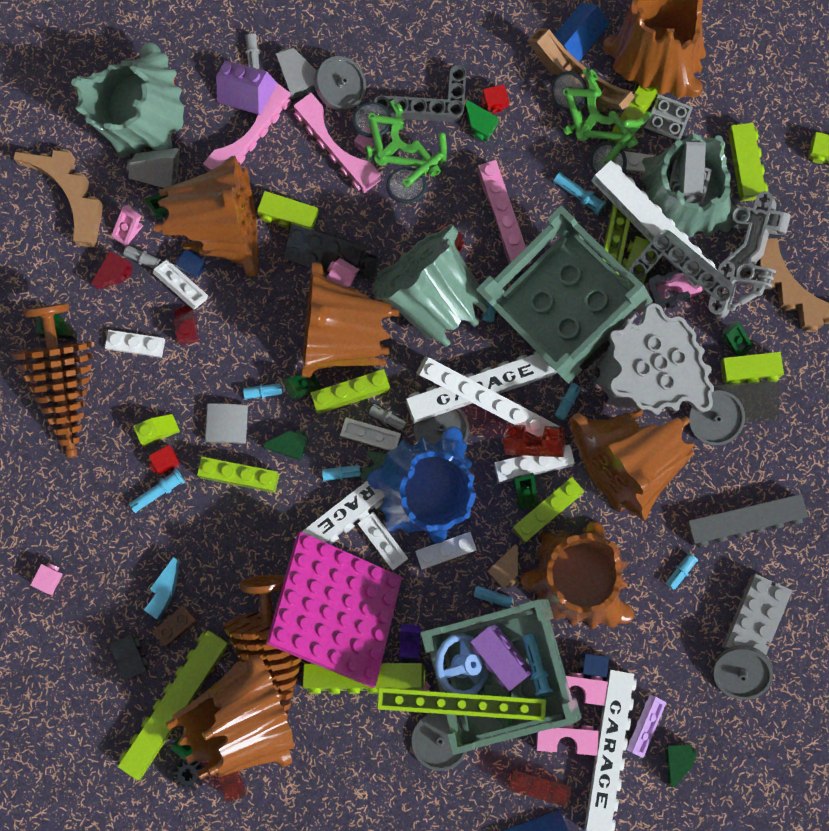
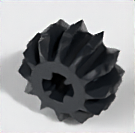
[172,759,206,792]

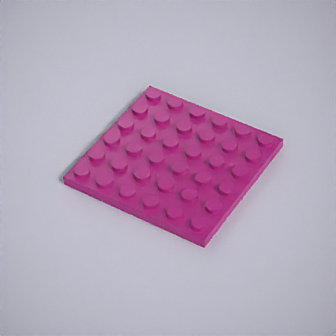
[266,532,402,688]

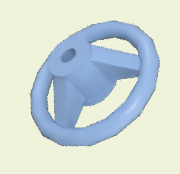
[435,633,489,695]

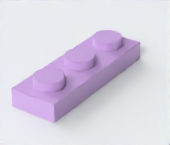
[627,695,666,758]

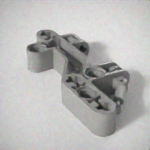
[708,191,791,318]

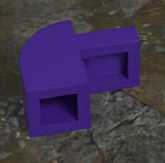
[399,624,421,663]

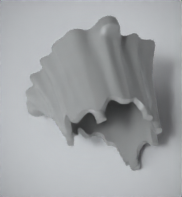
[597,303,714,415]

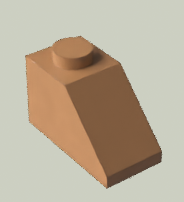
[487,544,518,589]

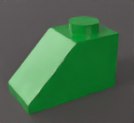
[465,100,499,142]

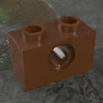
[152,605,198,647]

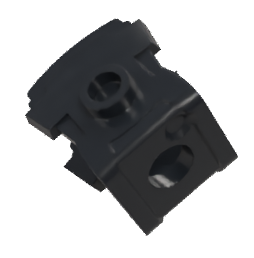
[648,270,690,309]

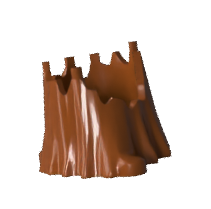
[602,0,706,98]
[154,156,259,278]
[301,262,399,378]
[569,409,695,521]
[520,521,634,629]
[165,654,294,779]

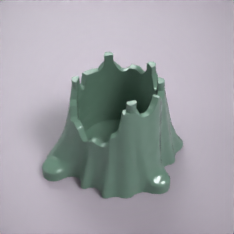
[71,42,184,158]
[640,133,746,237]
[372,224,489,347]

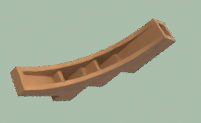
[527,28,635,112]
[14,149,103,248]
[756,238,829,332]

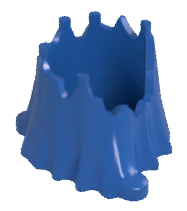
[367,426,476,543]

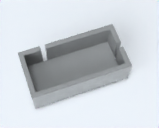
[722,574,793,655]

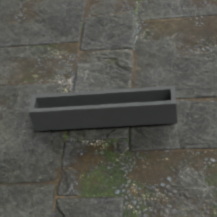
[686,494,808,548]

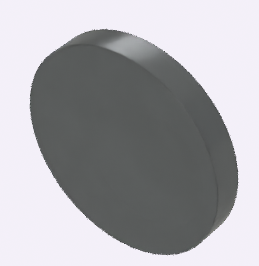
[314,56,366,111]
[688,389,745,445]
[414,408,469,444]
[714,645,773,700]
[411,713,468,771]

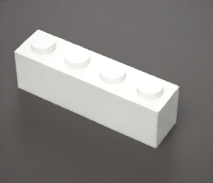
[494,445,575,484]

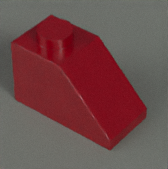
[91,251,133,289]
[174,306,199,345]

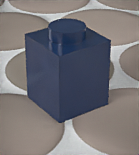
[175,249,207,281]
[578,654,609,677]

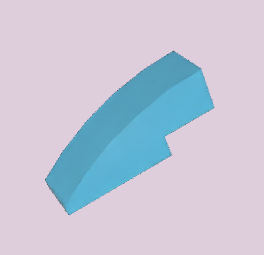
[144,557,179,620]

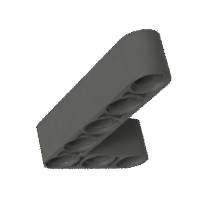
[374,65,466,122]
[629,230,734,302]

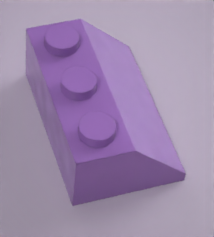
[216,60,277,115]
[471,624,532,691]

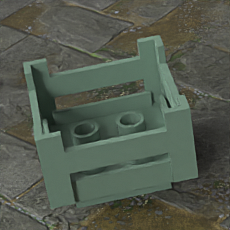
[476,205,653,383]
[421,599,582,755]

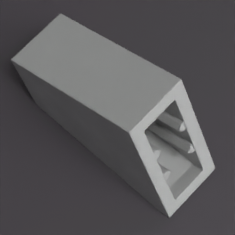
[276,48,316,99]
[678,142,706,203]
[127,148,180,188]

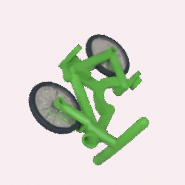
[551,68,651,174]
[352,100,447,204]

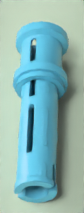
[553,172,607,216]
[129,468,185,513]
[522,634,553,698]

